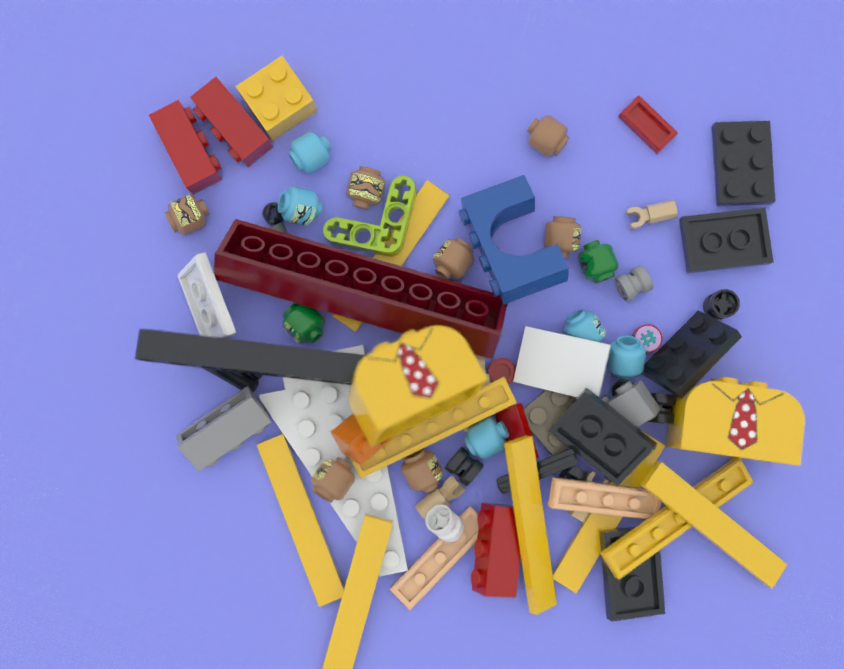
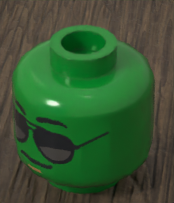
[578,240,619,284]

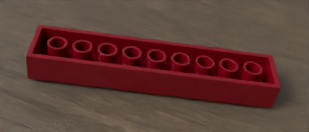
[214,219,508,359]

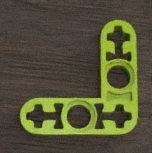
[323,176,417,256]

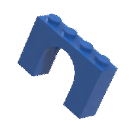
[459,175,569,305]

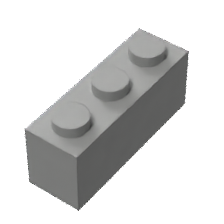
[176,386,271,472]

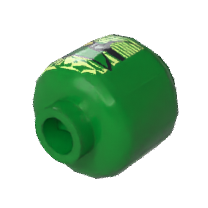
[283,303,325,344]

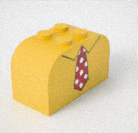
[349,326,487,447]
[665,377,805,466]

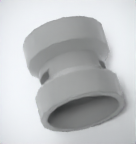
[614,265,653,303]

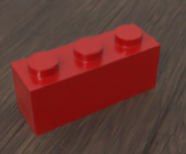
[190,77,273,167]
[149,100,222,195]
[471,502,521,598]

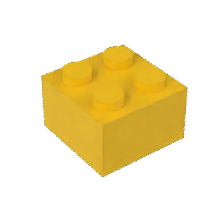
[236,56,317,142]

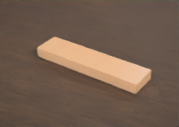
[548,477,661,519]
[390,506,479,610]

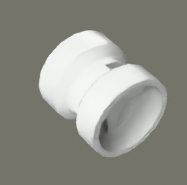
[426,504,464,543]

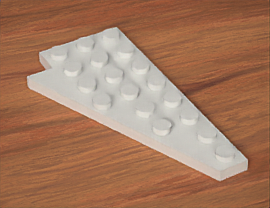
[259,345,408,577]

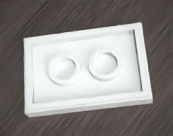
[177,252,236,339]
[513,326,611,398]

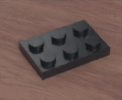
[712,121,776,206]
[679,207,774,273]
[642,311,742,399]
[549,387,657,486]
[599,526,665,622]

